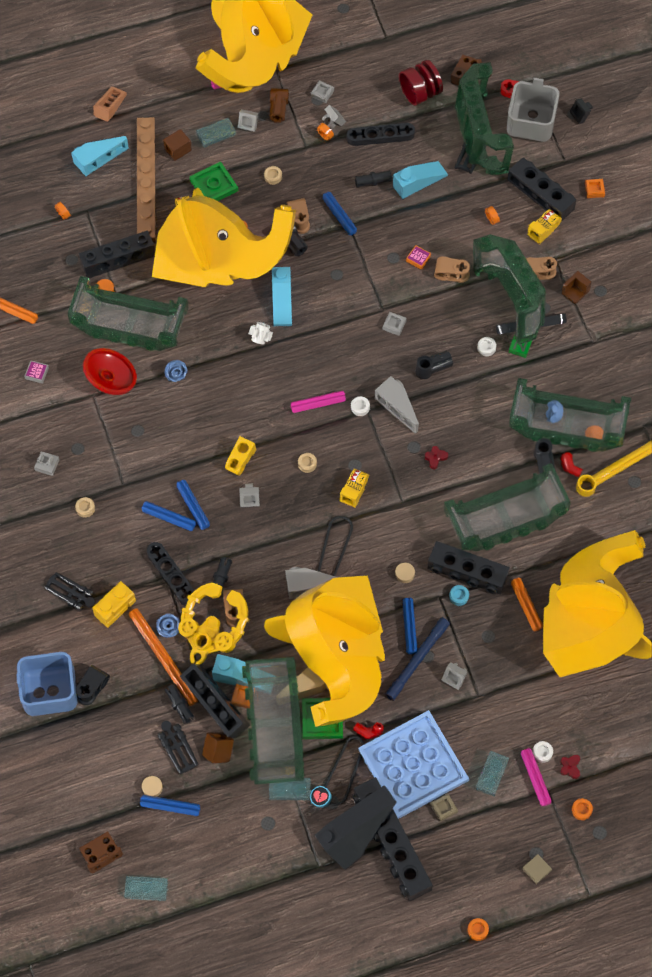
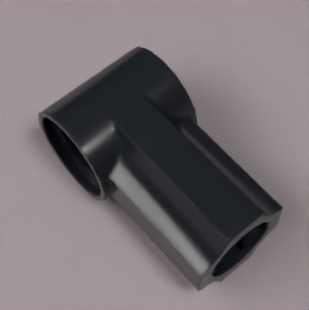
[288,225,308,256]
[415,350,453,379]
[534,438,557,480]

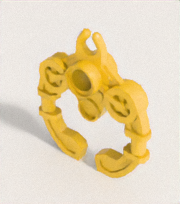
[178,583,250,665]

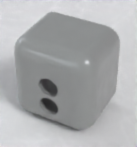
[506,78,559,142]

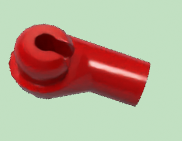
[560,452,583,478]
[353,722,384,739]

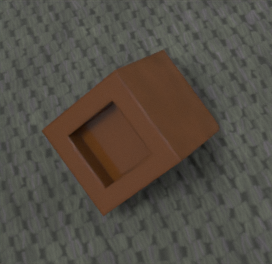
[163,129,192,161]
[562,271,592,304]
[202,732,234,763]

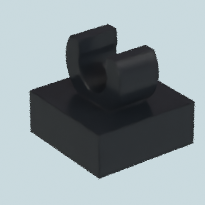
[569,98,593,124]

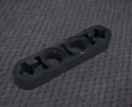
[347,123,415,146]
[495,313,567,334]
[147,542,195,606]

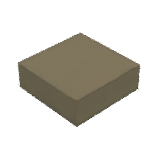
[430,794,458,822]
[523,854,552,884]

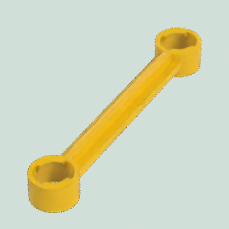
[576,440,652,497]

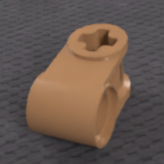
[287,198,310,234]
[434,257,470,283]
[521,257,557,281]
[223,589,243,628]

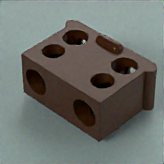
[451,55,482,90]
[79,831,123,873]

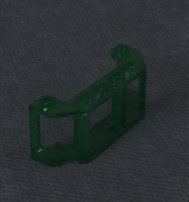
[455,62,514,175]

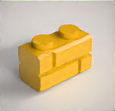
[92,581,136,628]

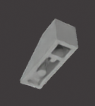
[375,376,419,434]
[285,567,338,599]

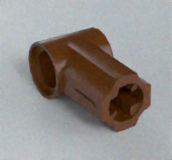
[270,88,289,123]

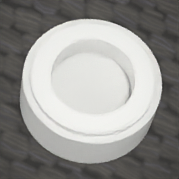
[477,337,496,356]
[351,396,370,416]
[532,741,553,763]

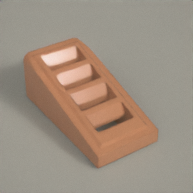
[93,86,127,122]

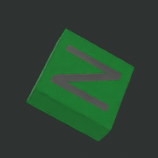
[509,334,532,358]

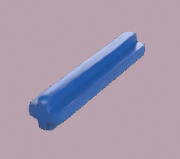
[322,192,357,236]
[176,480,210,530]
[142,501,196,531]
[402,598,417,654]
[140,795,200,816]

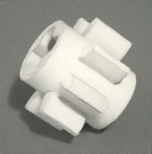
[248,322,273,344]

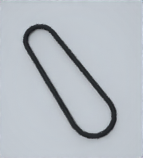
[317,516,353,576]
[324,736,365,806]

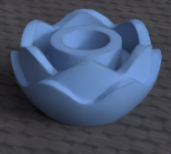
[164,360,187,382]
[546,400,563,423]
[156,614,180,638]

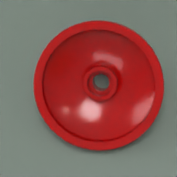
[83,348,137,395]

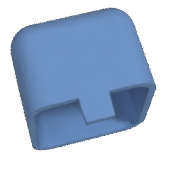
[16,652,78,716]

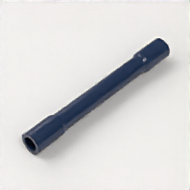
[384,617,450,701]

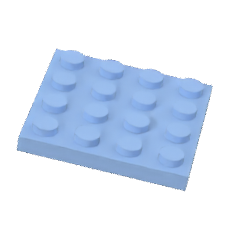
[358,710,469,819]

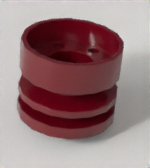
[399,60,443,106]

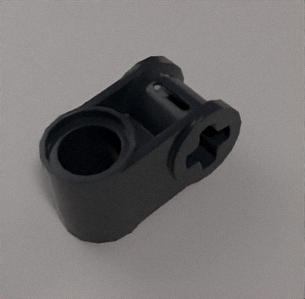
[76,665,110,705]

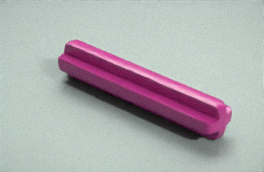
[291,391,346,413]
[521,748,551,806]

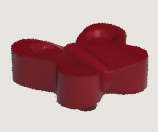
[425,446,448,470]
[560,755,580,779]

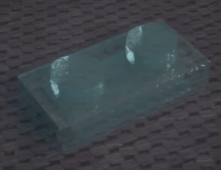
[196,118,236,147]
[476,751,509,797]
[269,778,311,800]
[124,876,168,901]

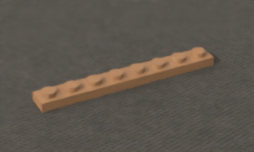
[137,117,156,241]

